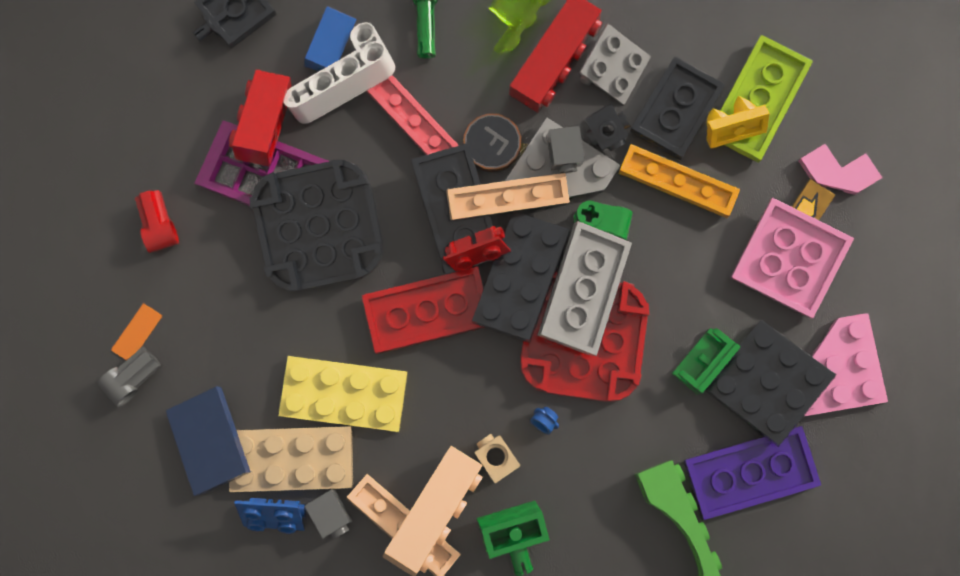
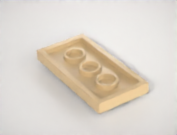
[229,426,353,492]

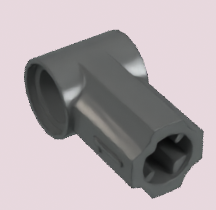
[97,347,162,408]

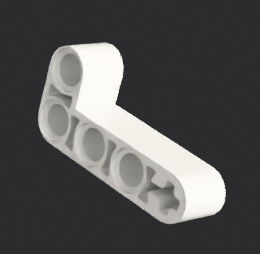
[284,22,395,124]

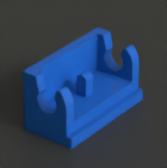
[304,7,357,72]

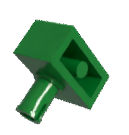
[476,500,550,576]

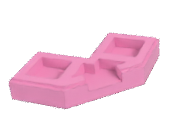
[798,144,882,195]

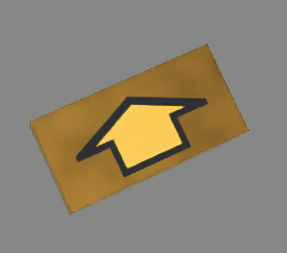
[791,179,835,220]

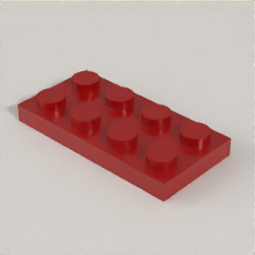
[362,267,485,354]

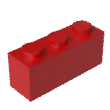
[229,70,292,167]

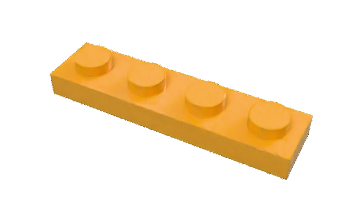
[619,144,740,218]

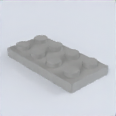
[537,221,632,356]

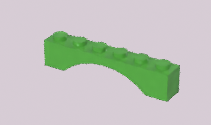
[634,460,722,576]

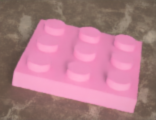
[730,198,854,319]

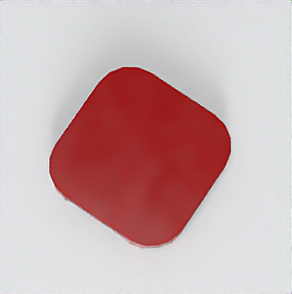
[520,273,650,402]

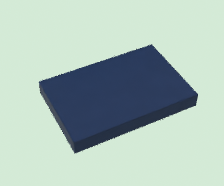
[166,386,251,496]

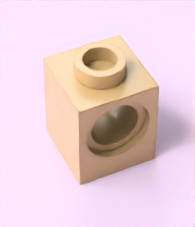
[474,434,520,483]

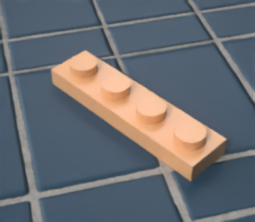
[446,173,570,220]
[346,474,461,576]

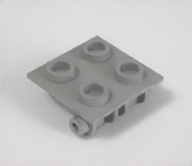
[579,24,651,105]

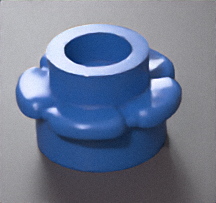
[531,407,559,435]

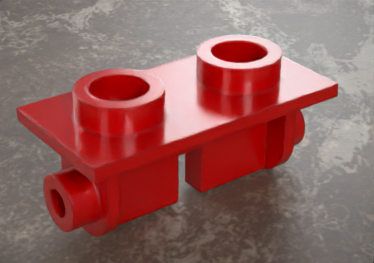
[443,226,511,272]

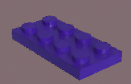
[684,426,822,520]

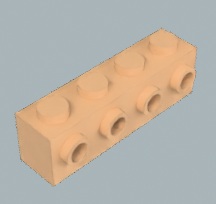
[383,446,483,576]

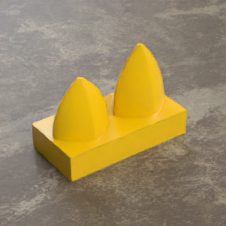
[706,96,770,148]

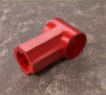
[135,190,179,253]

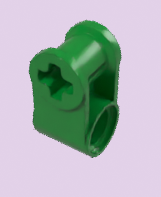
[573,201,633,241]

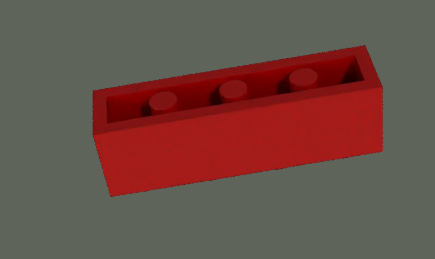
[509,0,603,113]

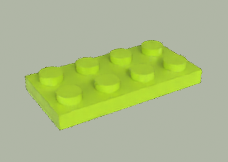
[720,35,813,163]

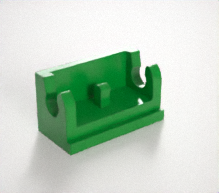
[672,328,741,395]

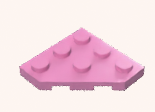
[805,313,888,416]

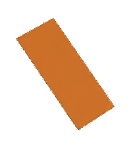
[111,303,162,361]

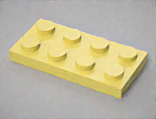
[278,356,408,432]

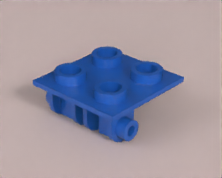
[234,498,306,534]

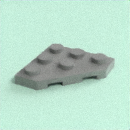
[505,117,620,198]

